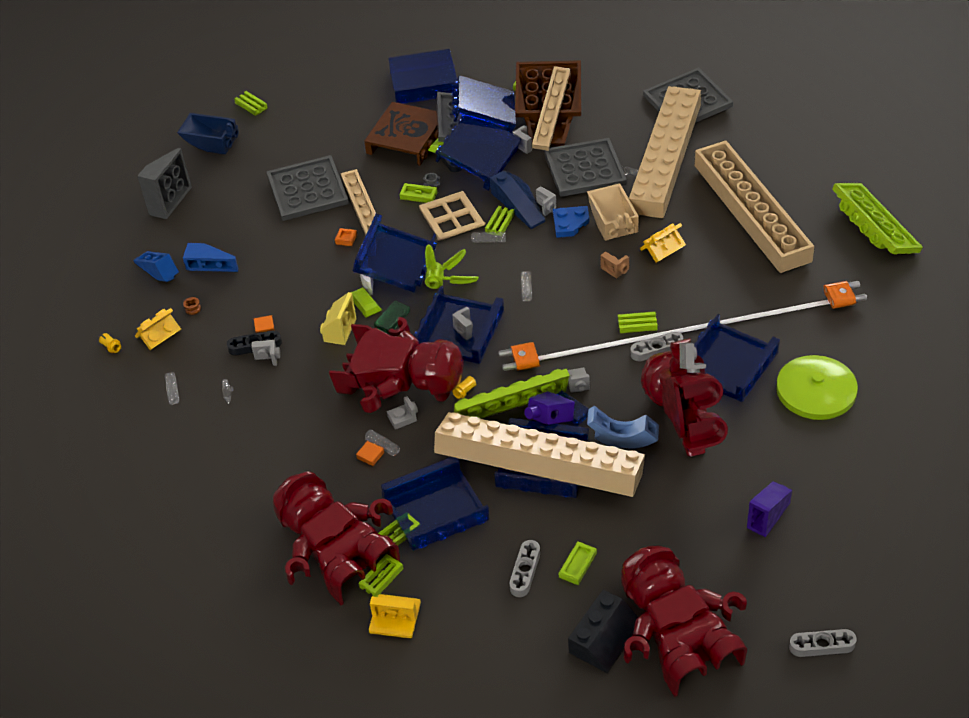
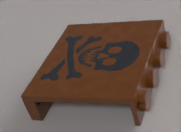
[364,102,438,166]

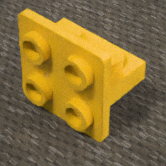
[640,223,686,263]
[135,308,181,350]
[369,594,421,639]

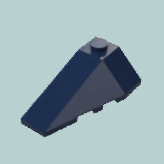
[490,171,545,229]

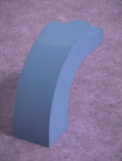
[587,406,659,448]

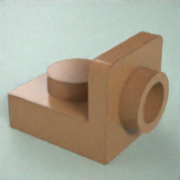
[601,252,629,279]

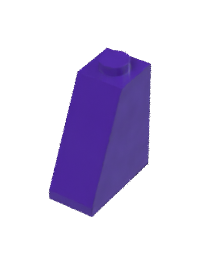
[747,481,792,537]

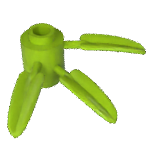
[425,244,479,289]

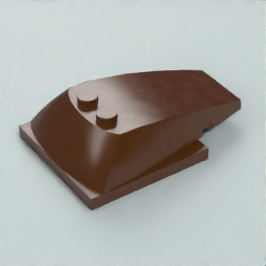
[515,60,581,146]

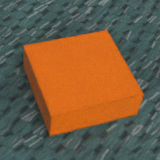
[335,228,357,246]
[254,315,275,333]
[356,441,385,466]

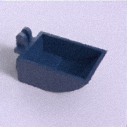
[177,113,239,154]

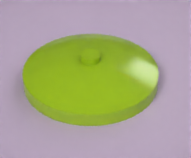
[776,355,858,420]

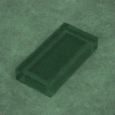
[374,301,410,335]

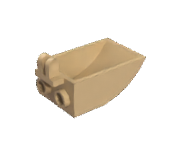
[587,183,639,240]

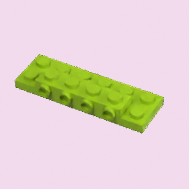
[832,183,923,254]
[454,369,570,419]

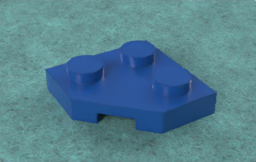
[553,206,589,238]

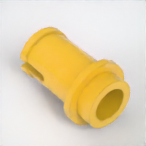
[99,333,121,353]
[452,376,477,399]

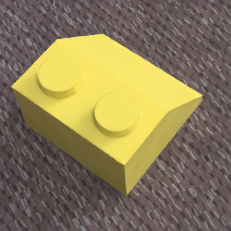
[320,292,357,345]

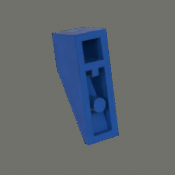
[183,243,239,272]
[133,251,179,282]

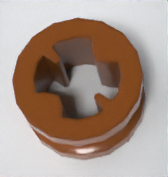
[183,297,201,315]

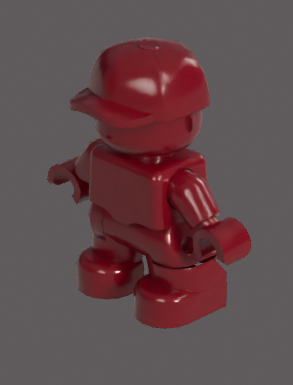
[329,317,464,413]
[641,338,728,456]
[273,471,400,605]
[621,546,747,697]

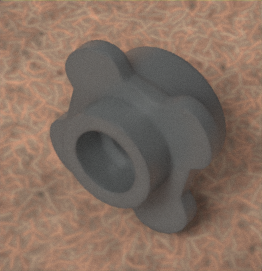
[423,173,440,187]

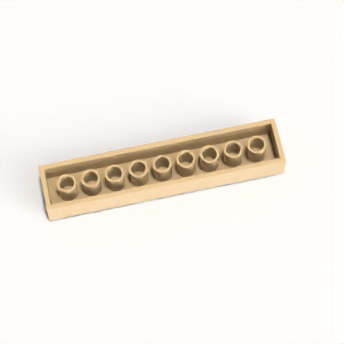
[629,86,701,218]
[695,141,814,273]
[434,412,645,497]

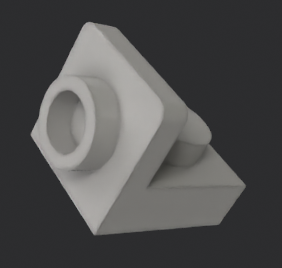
[513,125,532,154]
[536,186,556,216]
[452,307,473,340]
[252,340,281,366]
[680,342,706,373]
[568,367,590,393]
[387,396,418,430]

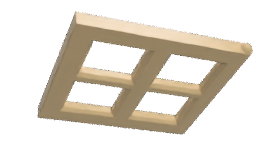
[419,191,486,241]

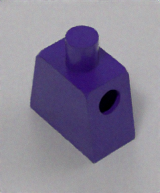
[525,391,575,425]

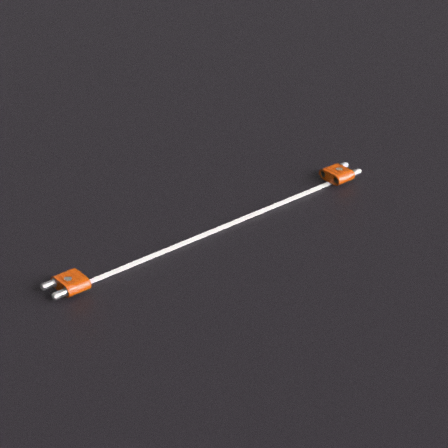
[498,281,867,371]

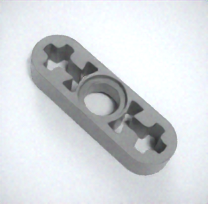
[631,332,683,361]
[509,540,540,597]
[789,629,857,657]

